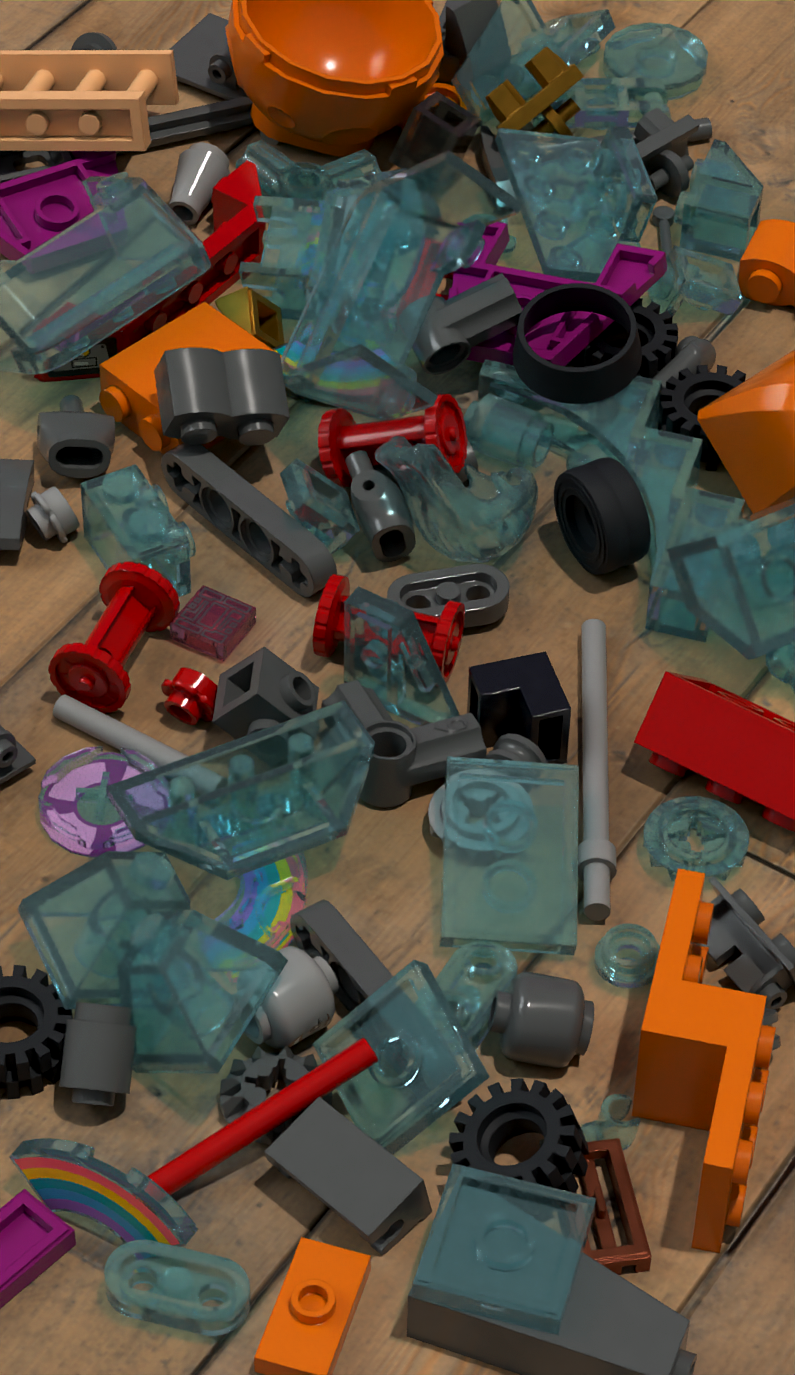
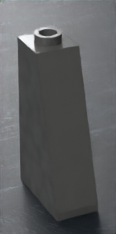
[407,1179,697,1375]

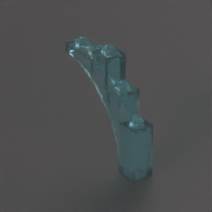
[477,359,745,642]

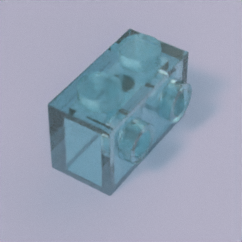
[80,464,196,597]

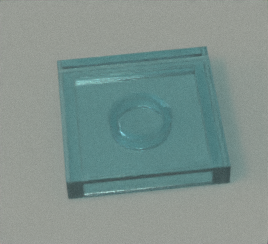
[313,960,490,1155]
[412,1163,596,1335]

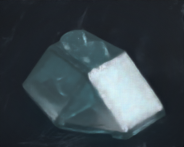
[106,700,375,880]

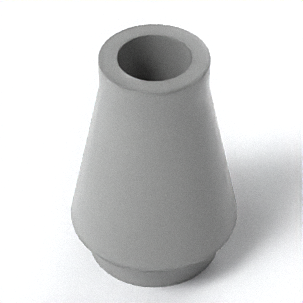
[167,142,230,225]

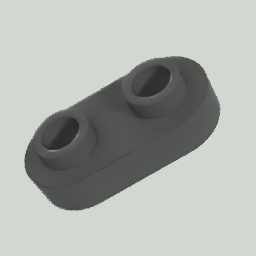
[387,564,510,628]

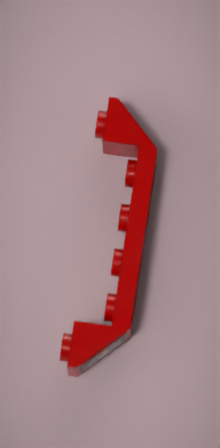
[30,160,266,382]

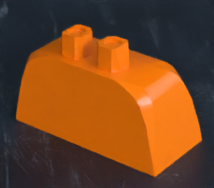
[697,350,795,517]

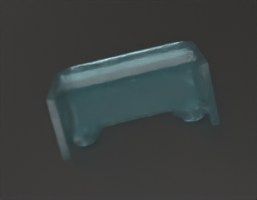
[281,151,523,421]
[0,172,211,375]

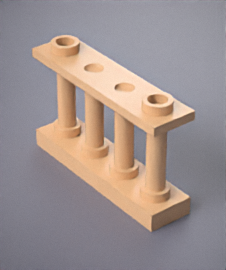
[0,50,179,151]

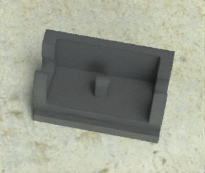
[264,1097,432,1255]

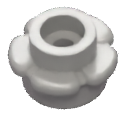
[26,486,80,544]

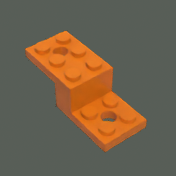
[632,868,776,1253]

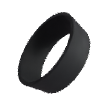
[513,283,642,404]

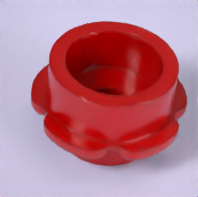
[161,667,218,725]

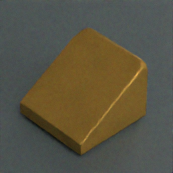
[215,286,285,350]

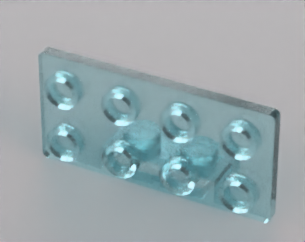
[495,126,658,282]

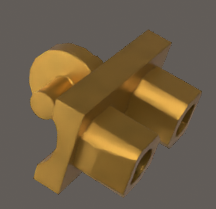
[485,47,584,144]

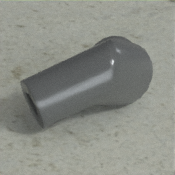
[650,336,716,395]

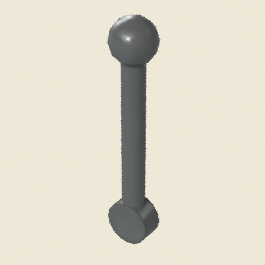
[652,206,681,286]

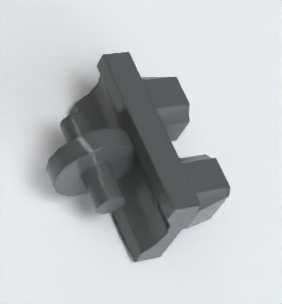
[597,107,699,200]

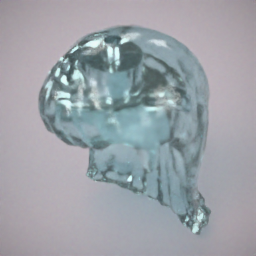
[374,436,538,563]

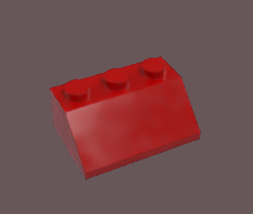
[634,671,795,832]

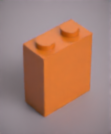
[99,301,284,455]

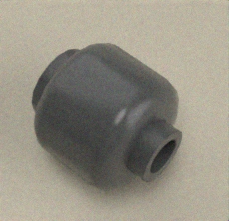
[488,972,594,1068]

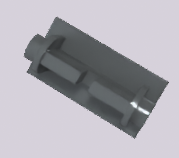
[699,876,795,1010]

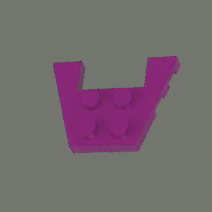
[0,151,133,276]
[448,215,667,369]

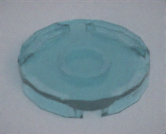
[603,23,708,101]

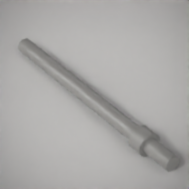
[577,619,617,921]

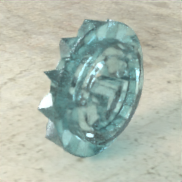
[643,796,749,881]

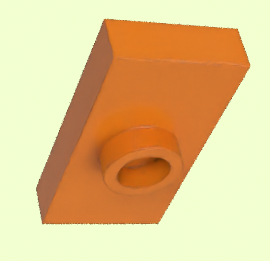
[254,1237,371,1375]

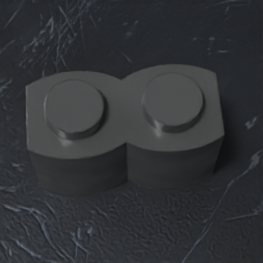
[154,347,290,446]

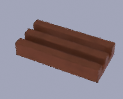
[557,1138,652,1275]

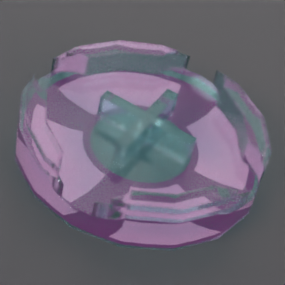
[38,746,169,858]

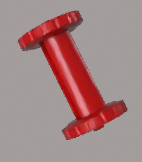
[318,394,467,488]
[48,562,180,714]
[313,574,465,685]

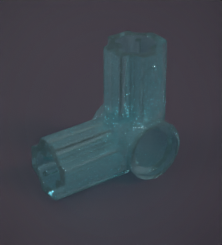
[236,139,384,236]

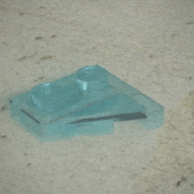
[451,0,568,127]
[344,586,460,726]

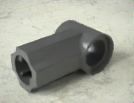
[400,273,523,375]

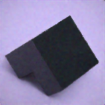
[467,651,571,767]

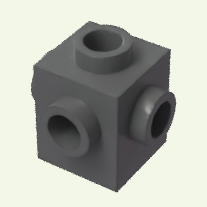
[212,647,319,762]

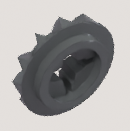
[220,1045,333,1145]

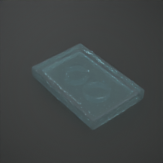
[439,756,579,955]

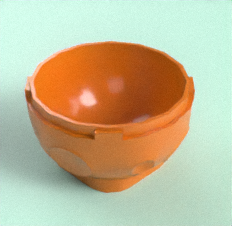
[225,0,444,158]

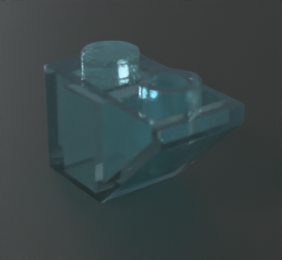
[674,139,763,262]

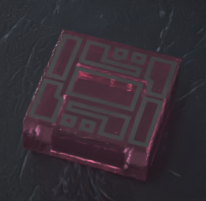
[170,585,256,661]

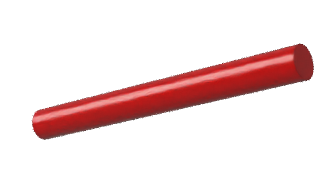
[126,1037,378,1209]

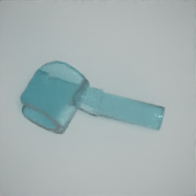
[539,1094,641,1150]

